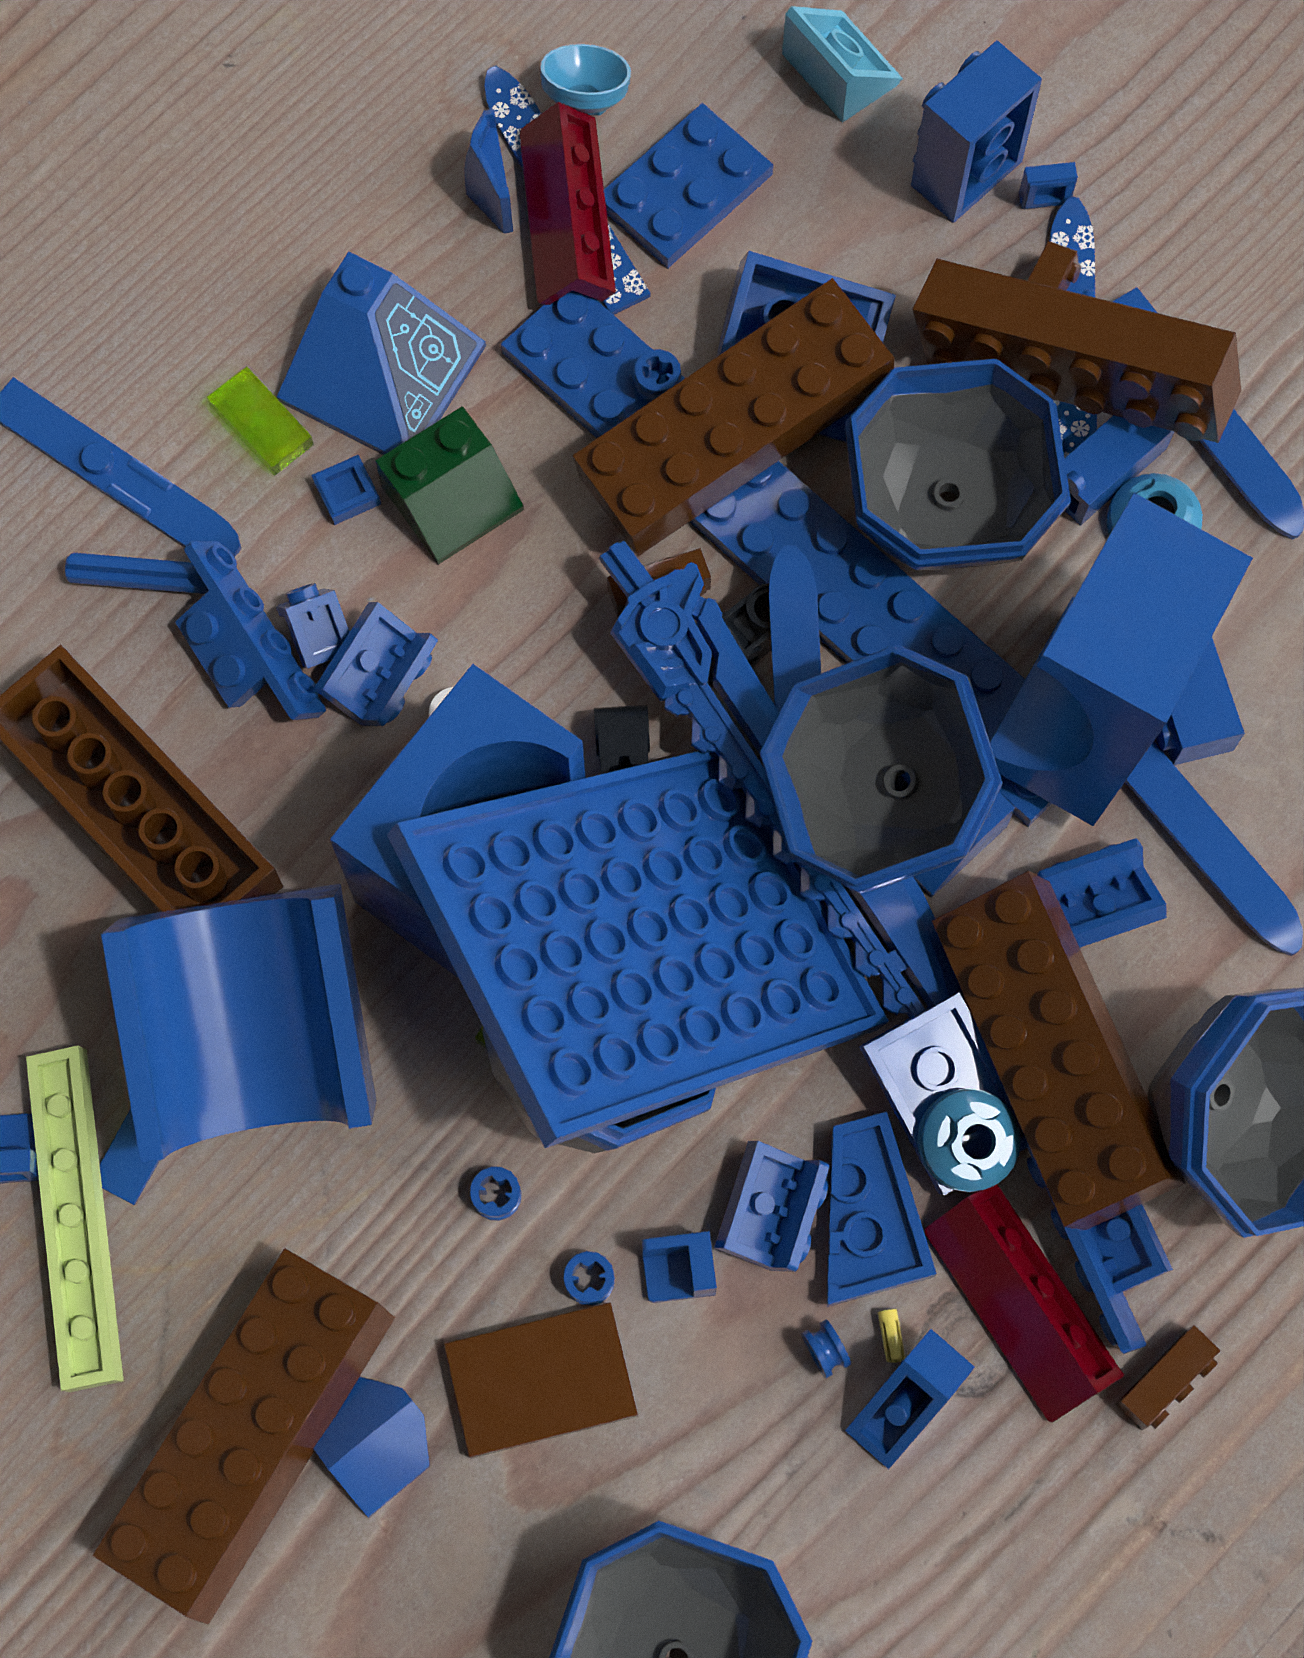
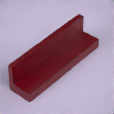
[520,101,616,305]
[925,1184,1125,1422]

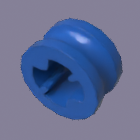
[634,349,681,401]
[470,1167,522,1221]
[564,1251,615,1306]
[801,1319,851,1379]

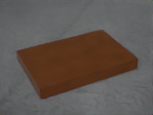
[444,1302,638,1459]

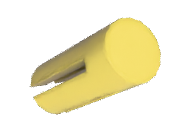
[877,1309,906,1363]

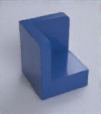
[0,1113,39,1184]
[641,1231,717,1303]

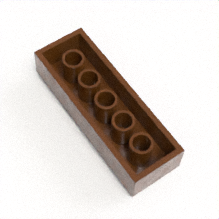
[912,258,1241,443]
[572,278,894,557]
[0,644,284,913]
[932,871,1186,1230]
[92,1248,395,1625]

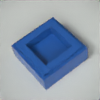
[1019,162,1078,209]
[311,454,381,525]

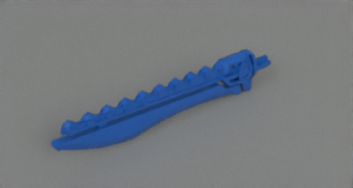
[599,541,965,1018]

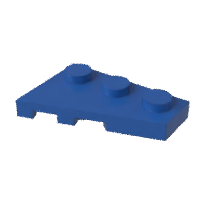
[826,1111,937,1307]

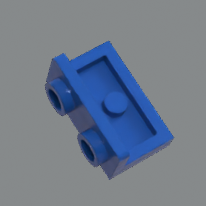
[314,602,438,726]
[1037,838,1167,948]
[714,1141,829,1272]

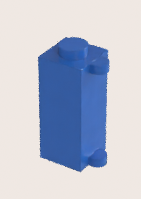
[1064,415,1174,526]

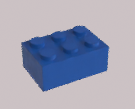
[911,40,1042,223]

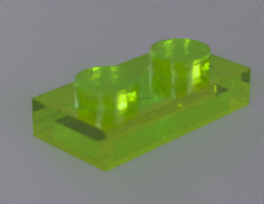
[207,366,314,476]

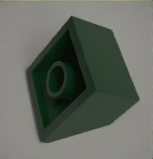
[375,406,524,565]

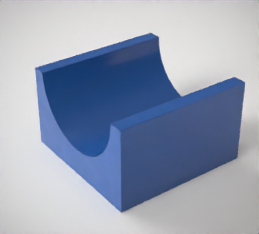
[990,493,1253,826]
[330,664,586,977]
[101,884,377,1163]

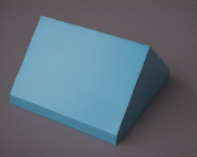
[782,6,903,123]

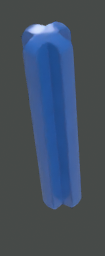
[65,553,209,594]

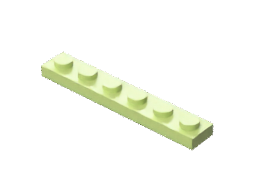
[26,1045,124,1392]

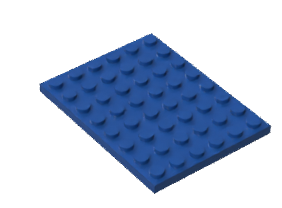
[387,751,889,1148]

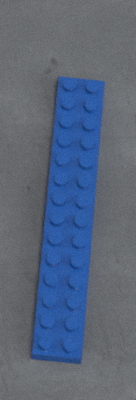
[501,290,1052,827]

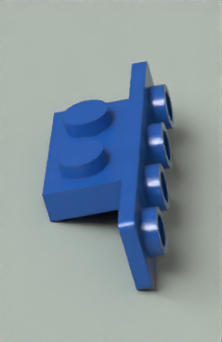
[175,541,326,720]
[1026,1143,1173,1354]

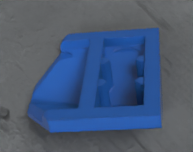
[464,109,513,233]
[313,1377,430,1518]

